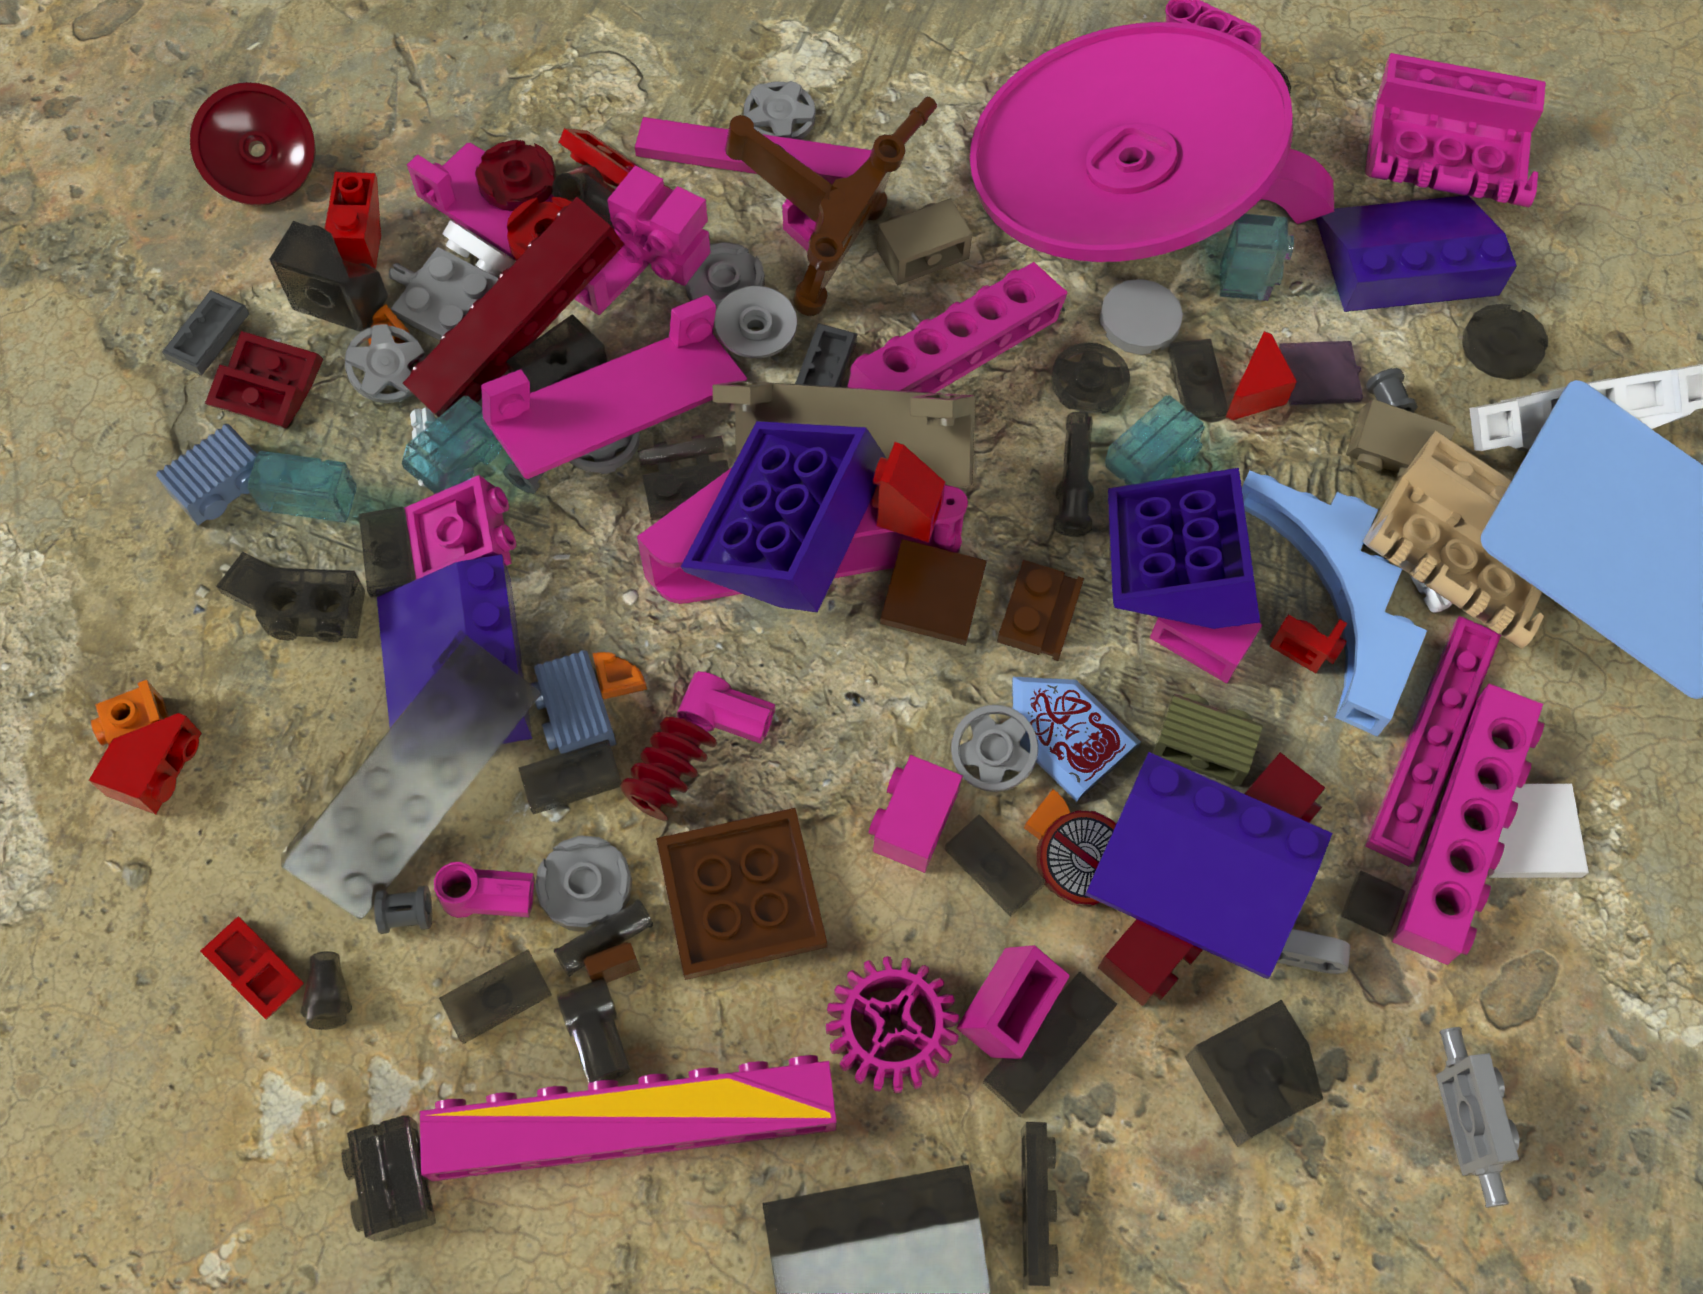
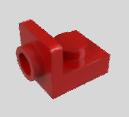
[1269,614,1348,674]

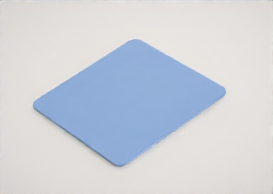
[1481,380,1703,699]

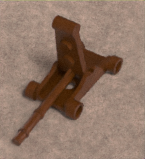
[725,97,937,316]

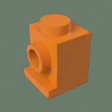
[91,679,169,746]

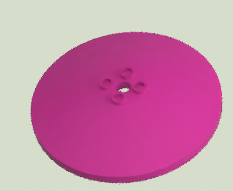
[970,22,1293,262]

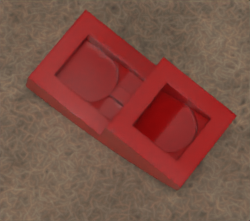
[200,916,305,1020]

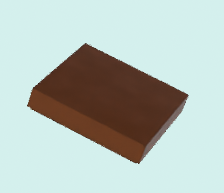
[880,539,987,646]

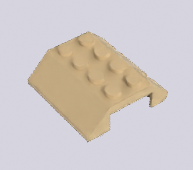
[1362,431,1544,649]

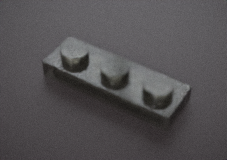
[983,972,1118,1117]
[1021,1122,1059,1290]

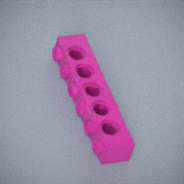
[847,262,1068,393]
[1392,683,1545,965]

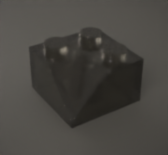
[269,221,388,332]
[1185,1000,1323,1147]

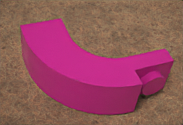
[1261,148,1334,224]

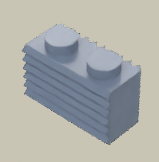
[156,424,269,526]
[530,650,617,761]

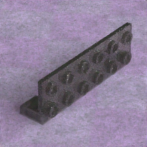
[281,630,540,919]

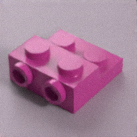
[404,475,516,580]

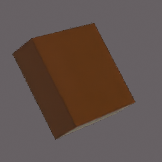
[584,942,641,987]

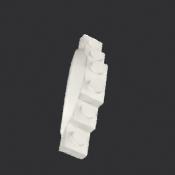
[1469,364,1703,452]

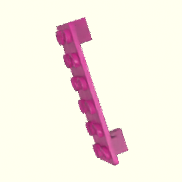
[407,143,650,315]
[481,295,747,479]

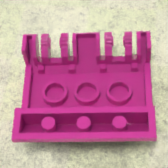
[1365,53,1546,208]

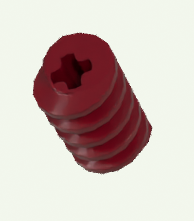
[620,717,717,821]

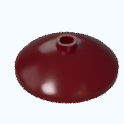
[190,82,316,206]

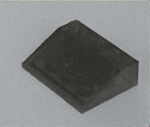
[762,1164,991,1294]

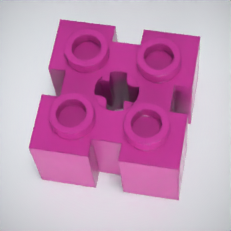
[607,166,711,286]

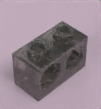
[255,567,365,642]

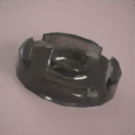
[1462,304,1548,380]

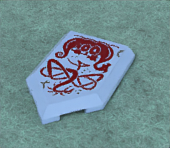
[1012,677,1141,802]

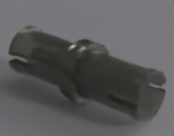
[553,899,653,977]

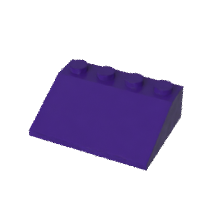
[1316,195,1517,312]
[681,421,886,612]
[1108,468,1260,629]
[377,554,533,763]
[1085,752,1333,979]

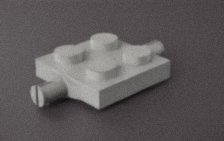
[389,247,498,341]
[1436,1027,1519,1208]

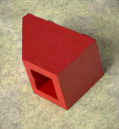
[323,172,381,269]
[872,442,946,542]
[88,713,202,815]

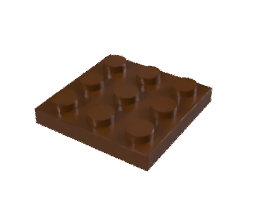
[656,808,827,980]

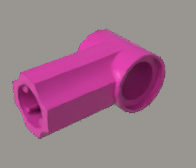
[676,671,775,744]
[434,862,535,918]

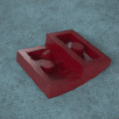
[205,331,323,429]

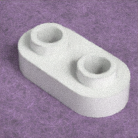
[442,220,516,278]

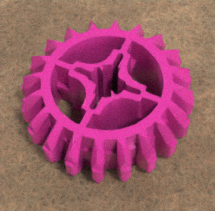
[826,956,960,1093]

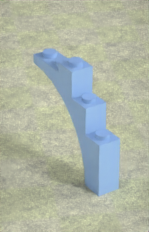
[1242,470,1427,737]

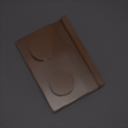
[997,560,1084,661]

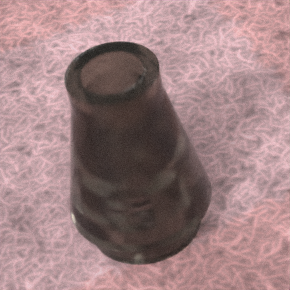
[300,951,352,1030]

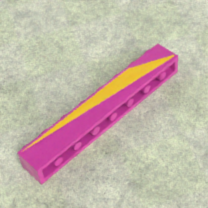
[420,1055,837,1182]

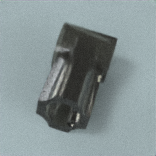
[553,165,615,230]
[557,977,631,1083]

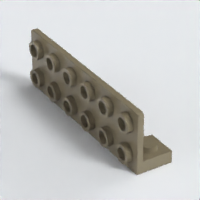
[713,381,975,487]

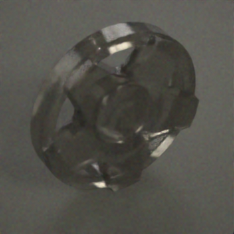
[1051,343,1130,414]

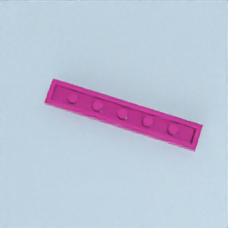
[635,117,872,184]
[1365,616,1501,867]

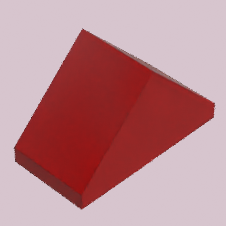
[1226,331,1297,420]

